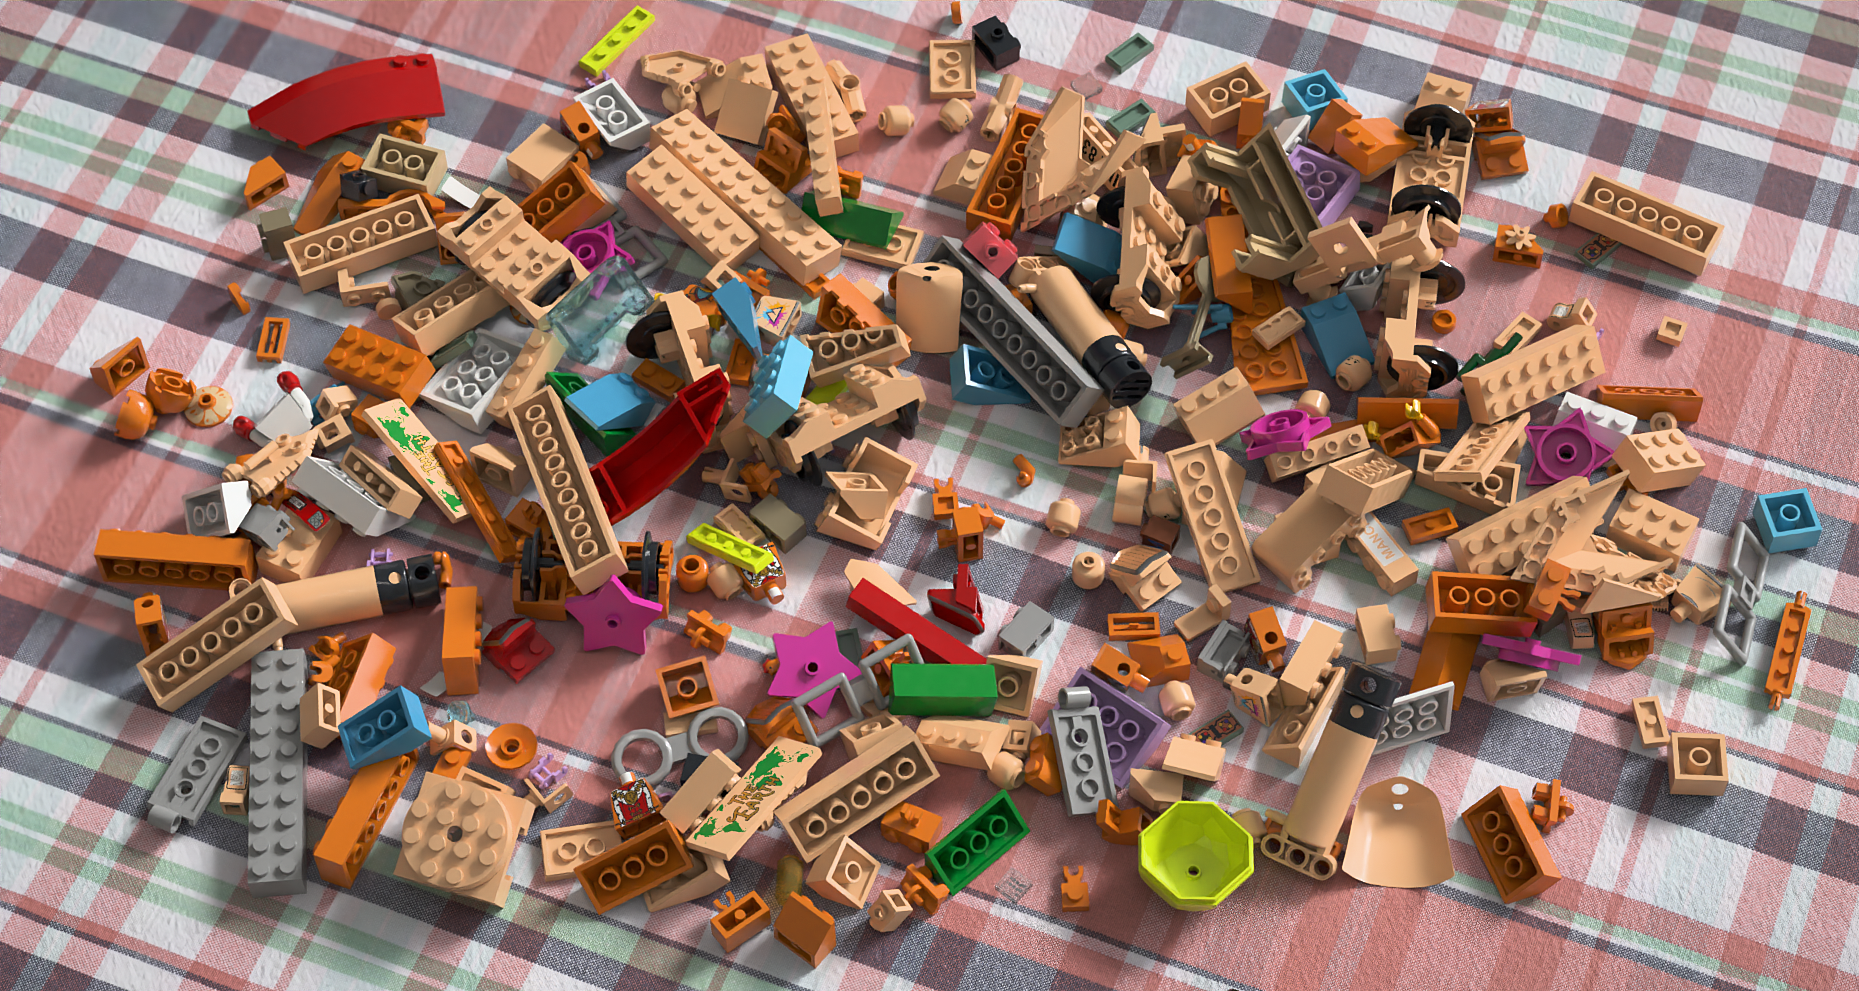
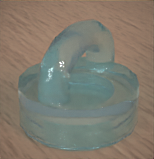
[447,700,475,725]

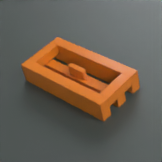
[256,317,290,363]
[1107,612,1160,641]

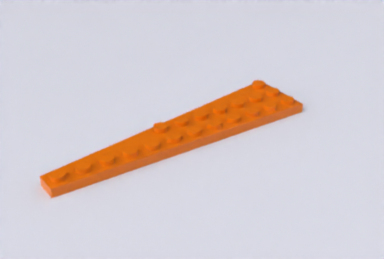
[1219,186,1308,396]

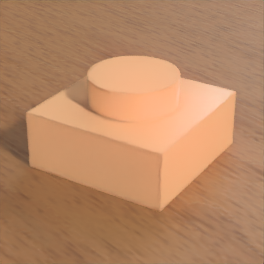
[1656,316,1688,347]

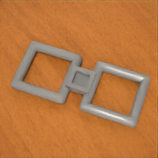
[572,181,668,289]
[1713,522,1770,666]
[791,634,924,748]

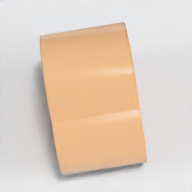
[1112,475,1148,526]

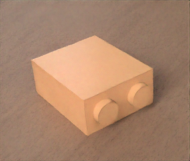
[714,76,778,146]
[506,123,580,191]

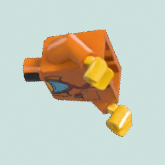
[652,284,727,338]
[1363,400,1441,459]

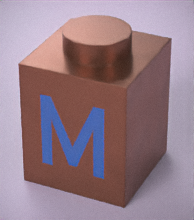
[1140,515,1181,555]

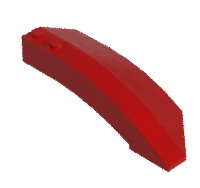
[247,53,445,151]
[589,367,731,526]

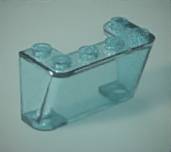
[546,256,655,366]

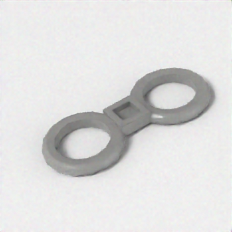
[611,707,749,787]

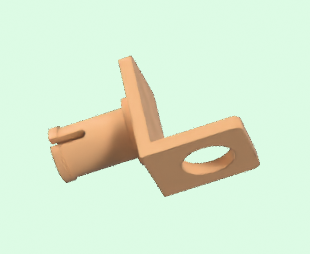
[1123,446,1157,493]
[702,458,752,503]
[426,719,476,756]
[524,778,574,814]

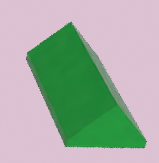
[801,191,904,249]
[545,372,637,457]
[888,663,998,716]
[924,789,1031,896]

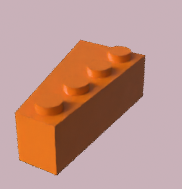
[816,273,912,367]
[442,586,484,695]

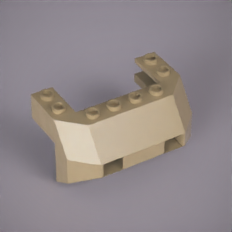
[1187,122,1322,280]

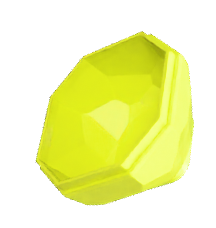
[1138,801,1254,912]

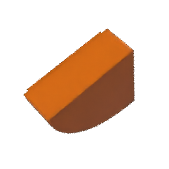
[227,282,251,315]

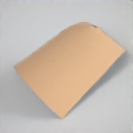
[1342,776,1455,888]

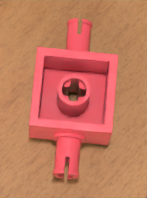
[963,221,1018,279]

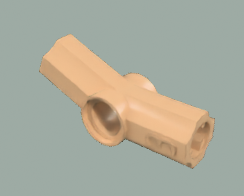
[825,59,866,123]
[980,74,1023,142]

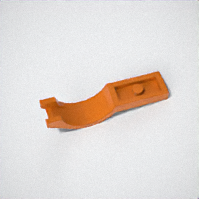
[338,189,445,221]

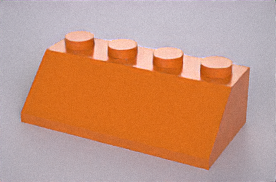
[326,632,396,739]
[1461,785,1562,904]

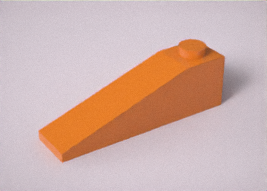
[293,151,365,235]

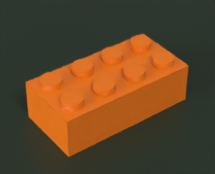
[517,161,605,243]
[323,324,436,409]
[1425,571,1538,637]

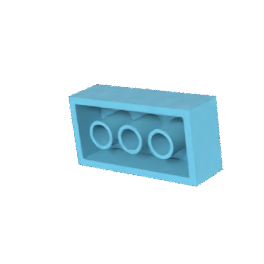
[743,335,813,439]

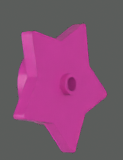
[560,221,635,301]
[1524,408,1615,486]
[1239,409,1331,460]
[564,574,663,655]
[767,621,862,720]
[1482,633,1581,672]

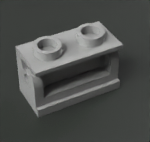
[238,503,295,552]
[997,601,1054,658]
[1197,620,1251,684]

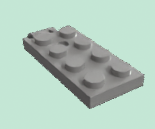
[1047,686,1119,817]
[147,716,248,833]

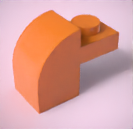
[1096,799,1153,846]

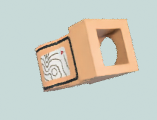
[1547,297,1597,331]
[1564,599,1594,649]
[219,765,250,816]

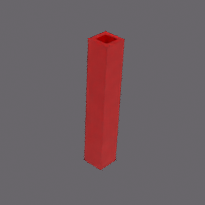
[845,578,987,664]

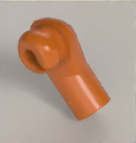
[1013,454,1036,487]
[433,551,453,589]

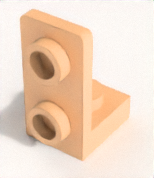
[337,268,391,307]
[1174,584,1231,641]

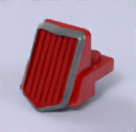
[927,564,985,635]
[481,617,555,684]

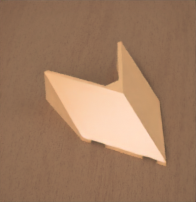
[1020,86,1147,233]
[1510,469,1674,593]
[1580,534,1682,614]

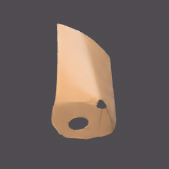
[896,262,963,353]

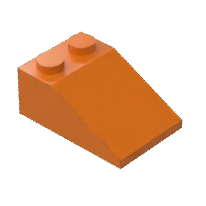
[1334,117,1418,176]

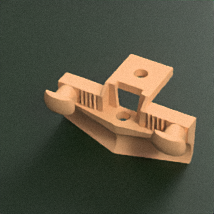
[1293,205,1443,306]

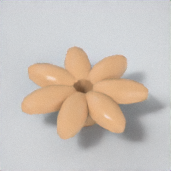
[1505,224,1536,250]

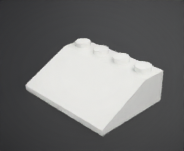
[419,327,525,434]
[291,456,416,537]
[1371,681,1455,756]

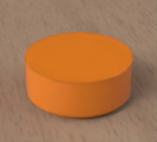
[951,1,963,24]
[1431,310,1456,334]

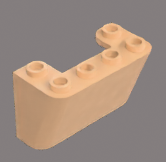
[814,436,918,550]
[1251,480,1367,594]

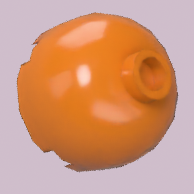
[145,368,197,414]
[114,389,158,440]

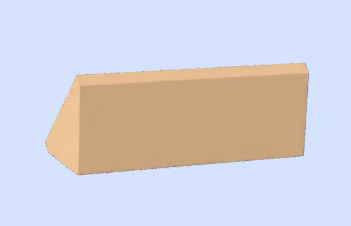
[1262,667,1345,768]

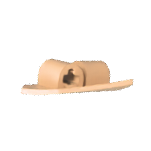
[844,559,917,606]

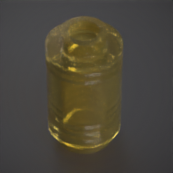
[775,855,804,906]

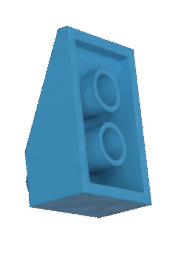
[1051,212,1122,284]
[712,277,763,362]
[1300,292,1375,379]
[949,344,1031,405]
[564,373,656,431]
[337,685,432,770]

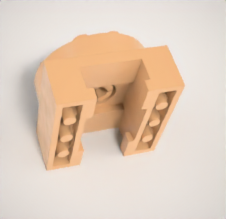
[393,771,536,908]

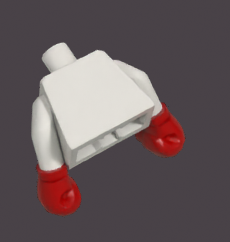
[233,371,316,448]

